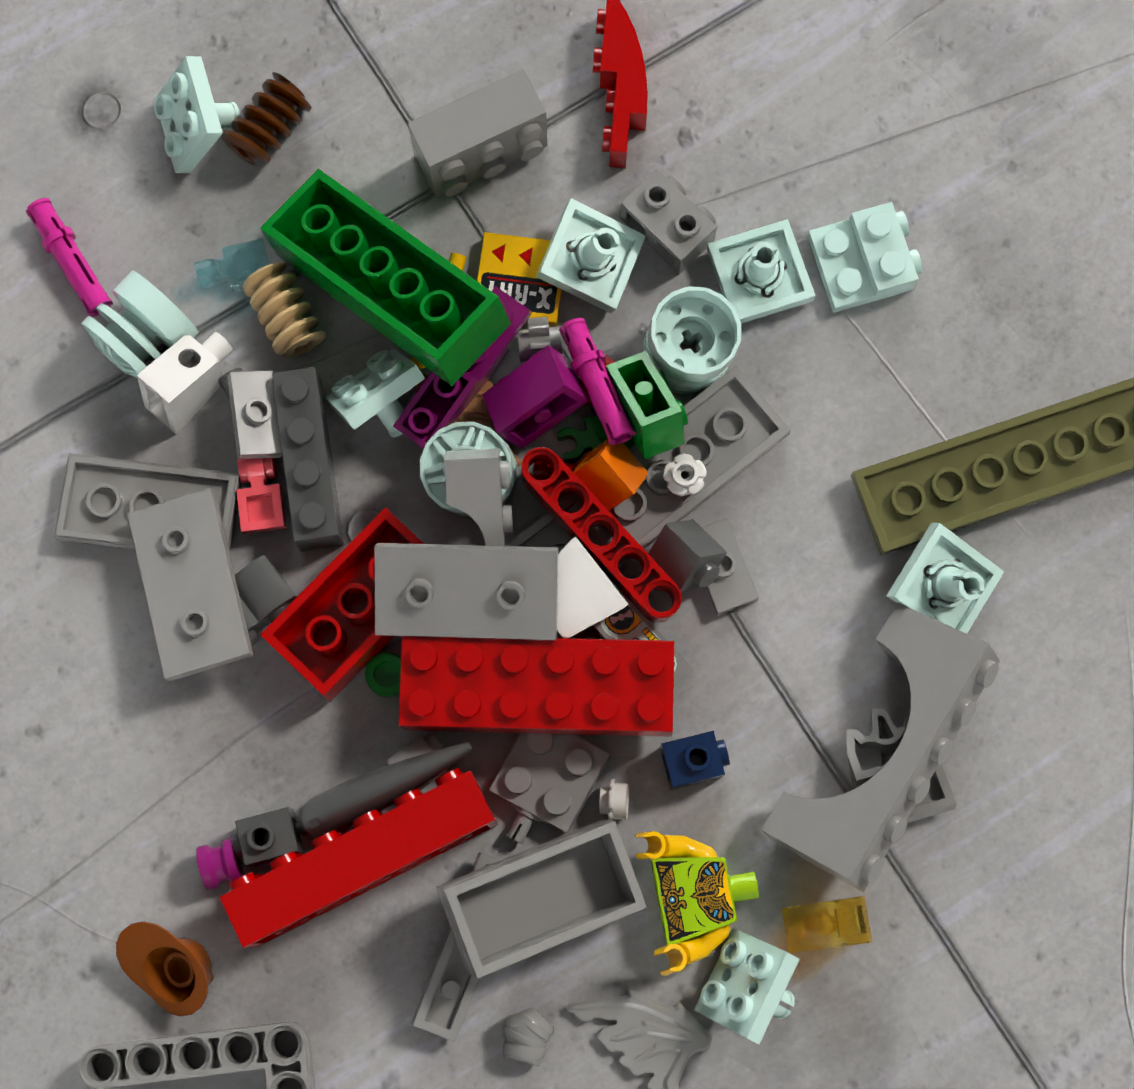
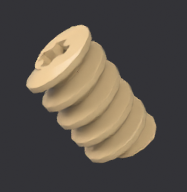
[243,262,327,358]

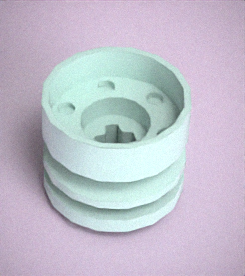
[81,270,199,379]
[643,286,741,394]
[420,421,518,518]

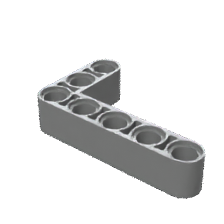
[79,1021,315,1089]

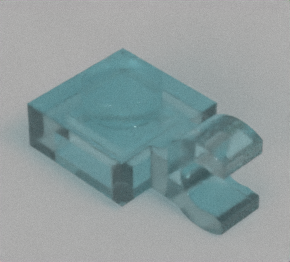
[194,238,269,292]

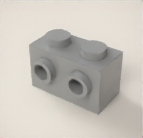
[620,169,717,274]

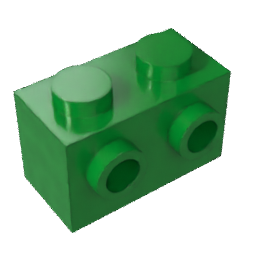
[606,351,688,459]

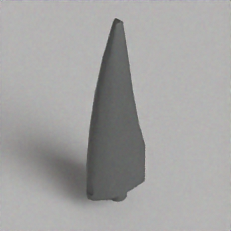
[296,742,472,838]

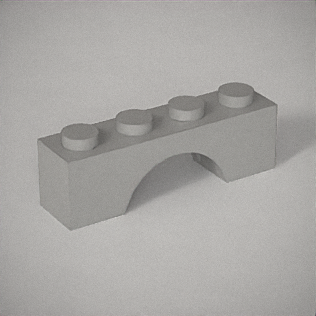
[444,449,513,546]

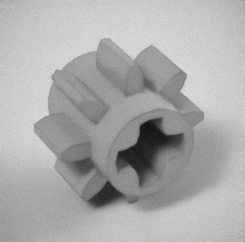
[518,317,562,362]

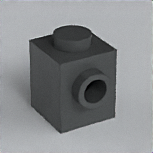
[648,519,727,591]
[231,807,304,867]

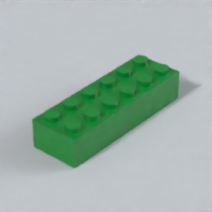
[260,168,511,386]

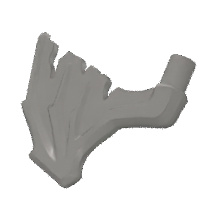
[566,990,712,1089]

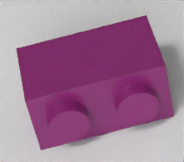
[482,345,589,449]

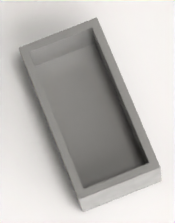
[436,819,647,979]

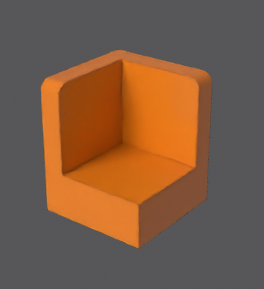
[573,439,648,511]

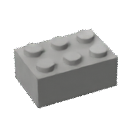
[407,69,548,198]

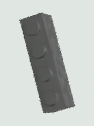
[272,367,344,552]

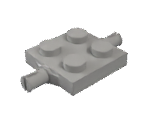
[489,733,610,844]

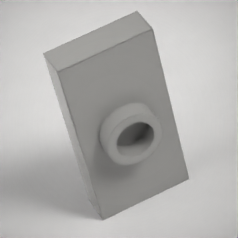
[227,371,283,459]
[702,518,759,616]

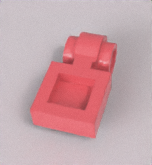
[236,458,287,535]

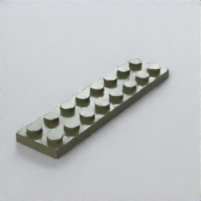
[851,377,1134,555]

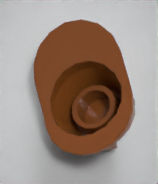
[116,921,214,1017]

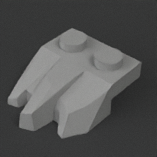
[845,708,957,823]

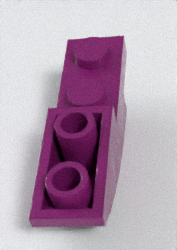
[393,286,532,449]

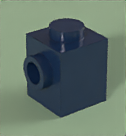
[660,730,730,790]

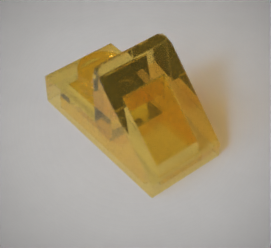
[781,896,873,953]

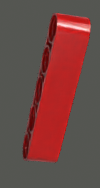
[521,447,682,623]

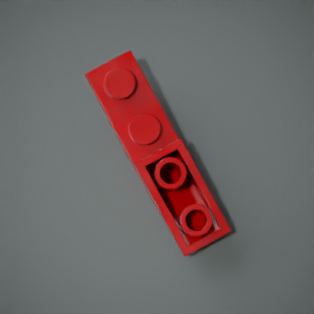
[592,0,648,168]

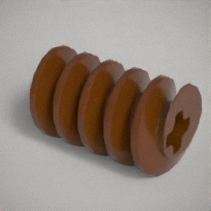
[221,72,312,165]

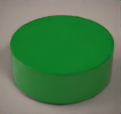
[365,652,401,698]

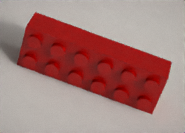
[398,636,674,737]
[219,768,498,948]

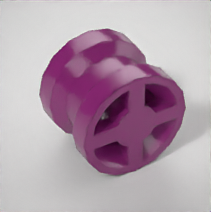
[196,838,244,891]

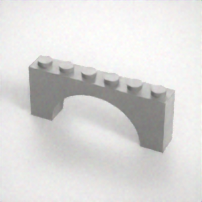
[761,603,1000,893]

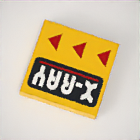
[477,232,568,327]

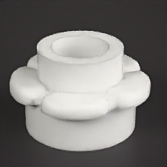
[663,454,707,496]
[599,779,629,821]

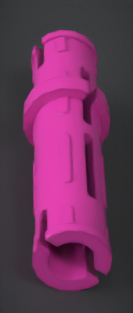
[25,198,113,317]
[559,318,636,445]

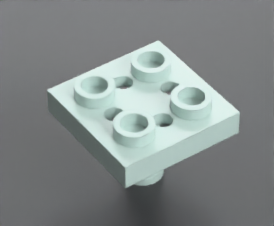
[154,56,240,173]
[536,198,646,313]
[707,219,815,324]
[325,348,425,438]
[886,523,1004,634]
[694,928,800,1044]

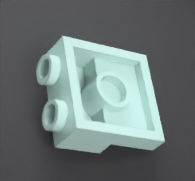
[807,202,923,313]

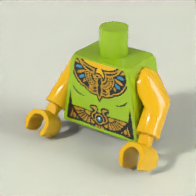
[635,831,759,976]

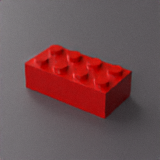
[260,507,424,702]

